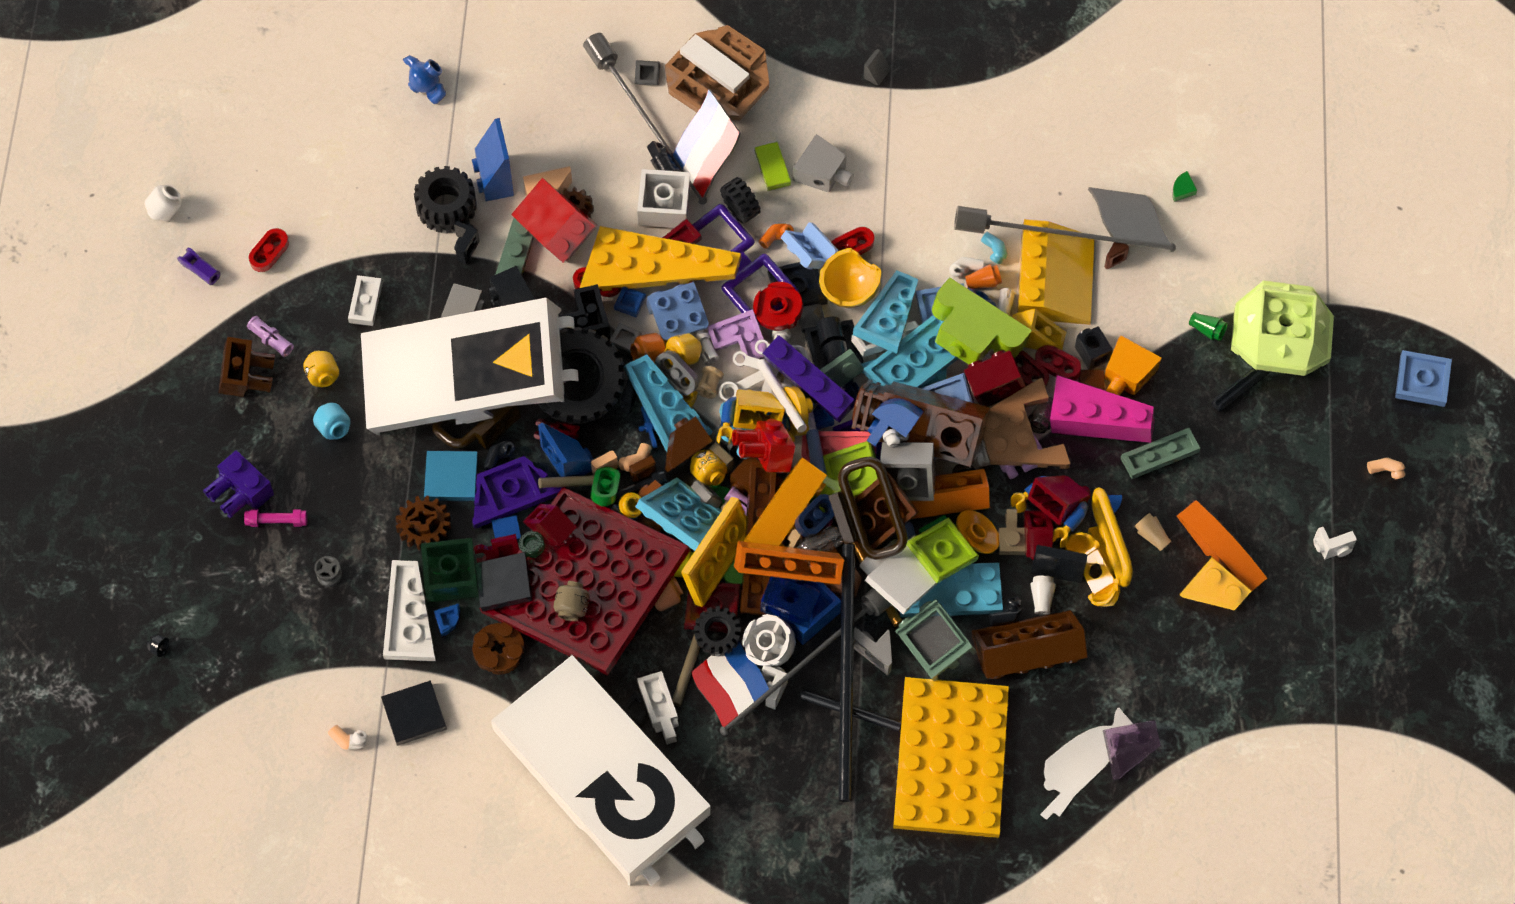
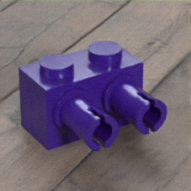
[203,450,274,518]

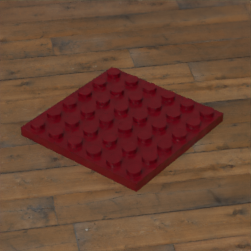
[479,487,690,675]

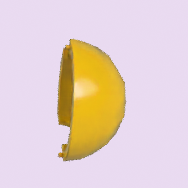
[819,248,882,308]

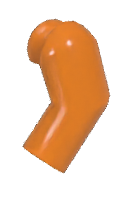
[758,224,794,249]

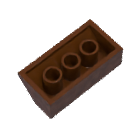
[972,610,1088,679]

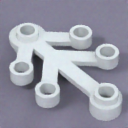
[719,339,808,401]

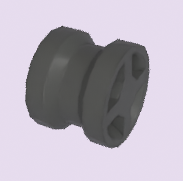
[314,556,342,587]

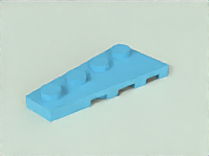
[853,270,918,354]
[623,355,713,452]

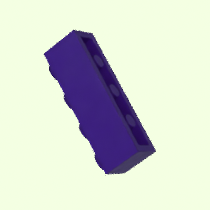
[762,335,855,423]

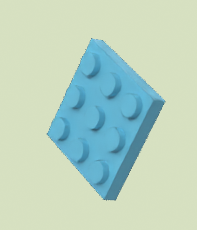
[635,478,722,551]

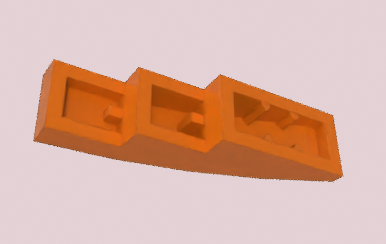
[1177,500,1267,593]

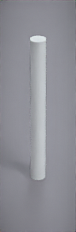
[757,359,807,433]

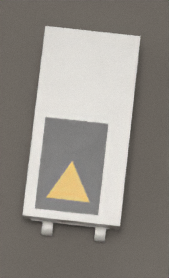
[361,298,579,435]

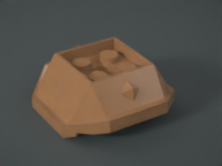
[665,25,769,121]

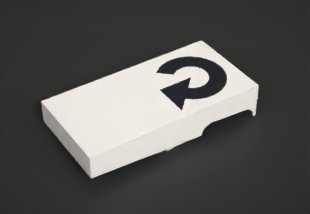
[491,655,710,886]

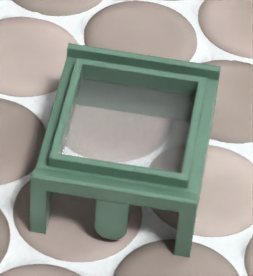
[896,599,977,682]

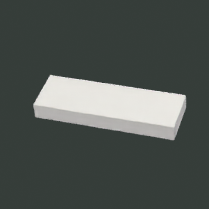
[680,34,749,94]

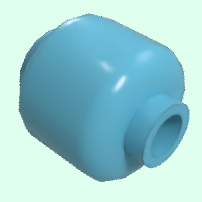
[313,403,351,440]

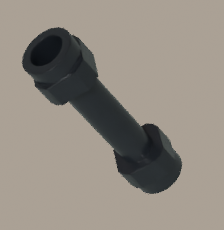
[611,470,668,506]

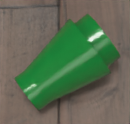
[1189,312,1228,341]

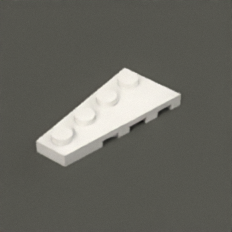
[383,560,436,661]

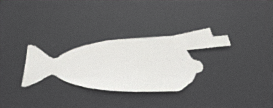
[1040,708,1141,820]

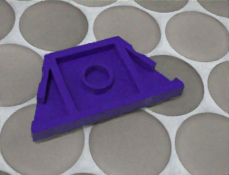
[473,456,562,529]

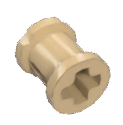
[695,366,724,399]

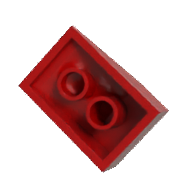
[511,178,598,263]

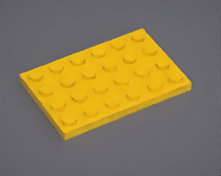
[893,677,1009,838]

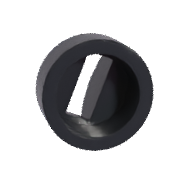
[146,634,169,657]

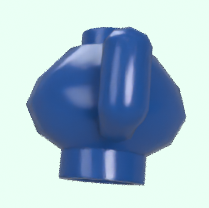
[403,55,446,104]

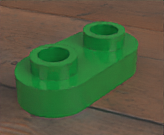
[591,467,620,506]

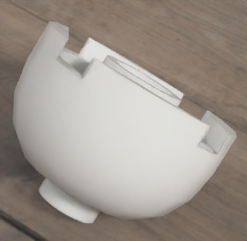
[742,614,796,667]

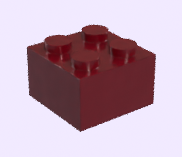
[964,350,1026,407]

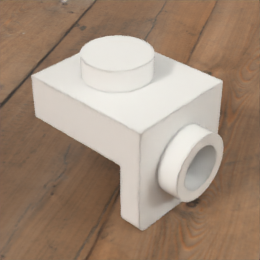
[1313,527,1357,559]

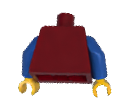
[1011,475,1091,548]

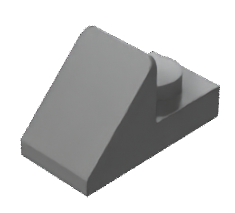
[854,627,892,676]

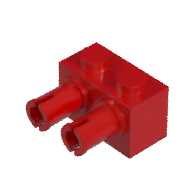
[732,419,796,473]

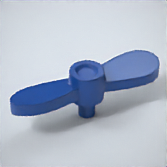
[639,406,658,448]

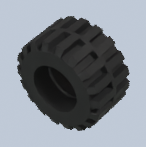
[414,166,477,233]

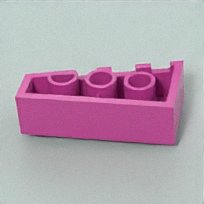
[1050,375,1155,443]

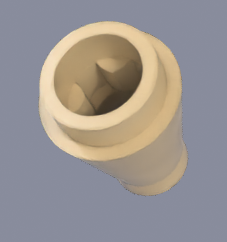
[1135,513,1172,551]

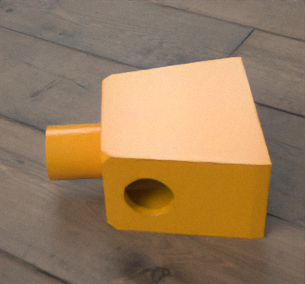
[1104,335,1161,396]

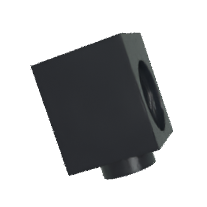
[1075,326,1113,370]

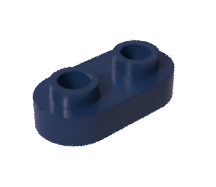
[795,494,835,537]

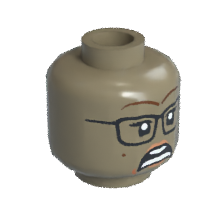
[553,581,590,621]

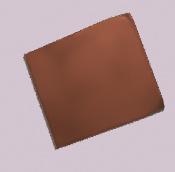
[1104,242,1129,269]

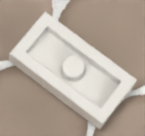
[348,275,382,326]

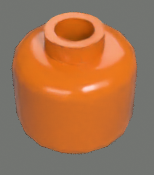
[630,333,667,363]

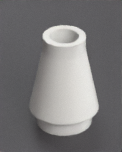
[1030,576,1056,615]

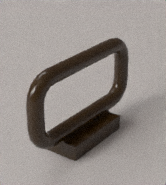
[432,405,521,449]
[828,457,908,560]

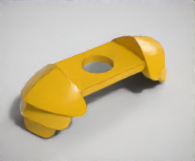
[1065,532,1120,607]

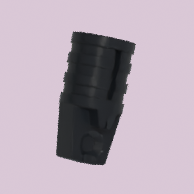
[647,141,681,172]

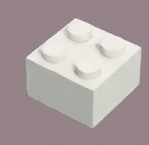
[637,169,690,228]

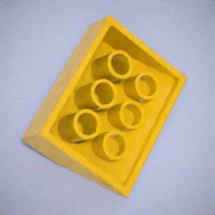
[1017,219,1095,325]

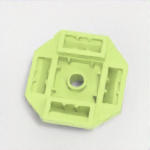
[1231,280,1334,376]

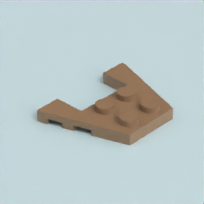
[983,378,1070,469]

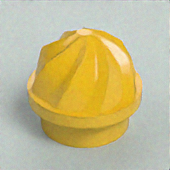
[619,492,642,518]

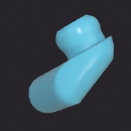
[981,231,1007,265]

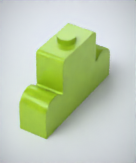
[932,277,1032,364]

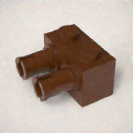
[218,337,275,397]

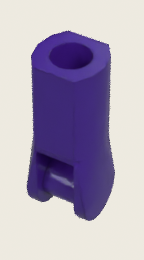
[177,247,220,285]

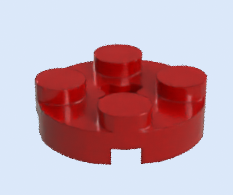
[753,282,803,331]

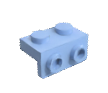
[781,222,838,270]

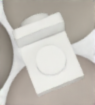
[762,666,788,710]

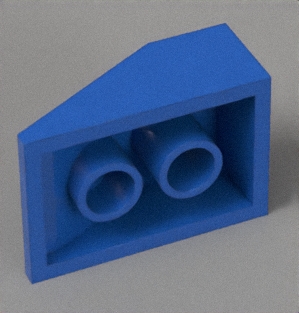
[472,118,514,202]

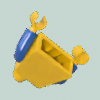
[717,389,795,445]

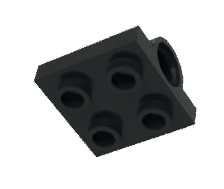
[804,316,864,370]

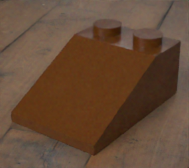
[834,471,918,557]

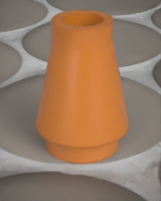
[965,264,1002,289]

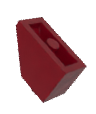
[523,504,577,545]
[1024,510,1053,560]

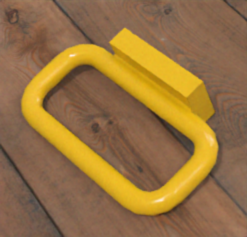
[1088,487,1133,587]

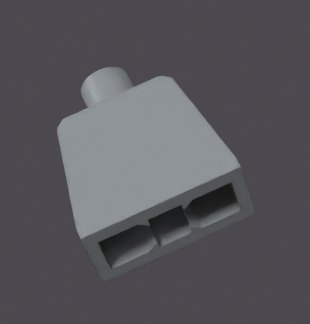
[793,134,854,192]

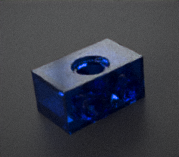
[760,576,820,629]

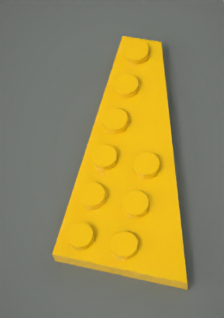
[580,226,741,291]

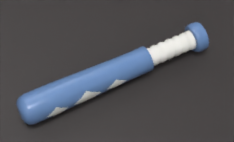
[806,399,828,477]

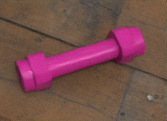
[244,509,307,527]

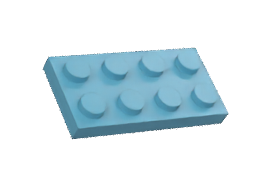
[863,315,959,388]
[899,563,1003,617]

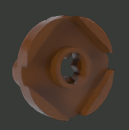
[472,622,525,675]

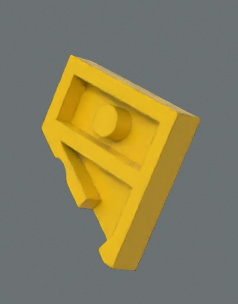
[1180,557,1251,610]

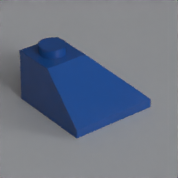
[538,422,593,477]

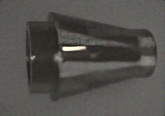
[1028,397,1053,434]

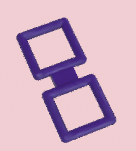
[692,204,799,325]

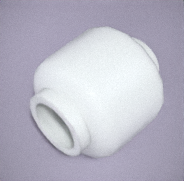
[145,185,182,221]

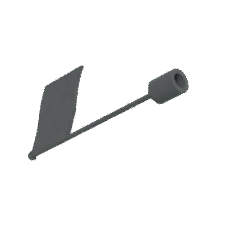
[954,187,1176,252]

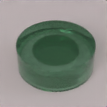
[518,531,545,558]

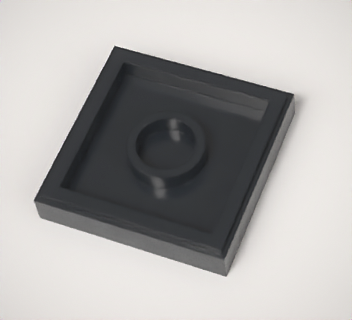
[767,262,828,310]
[1031,545,1088,583]
[475,552,532,612]
[381,680,447,746]

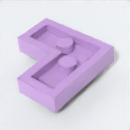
[707,309,767,359]

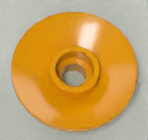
[956,510,999,554]

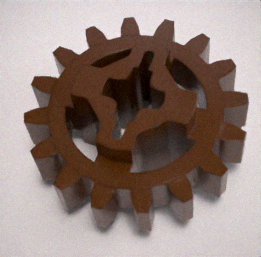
[395,495,451,550]

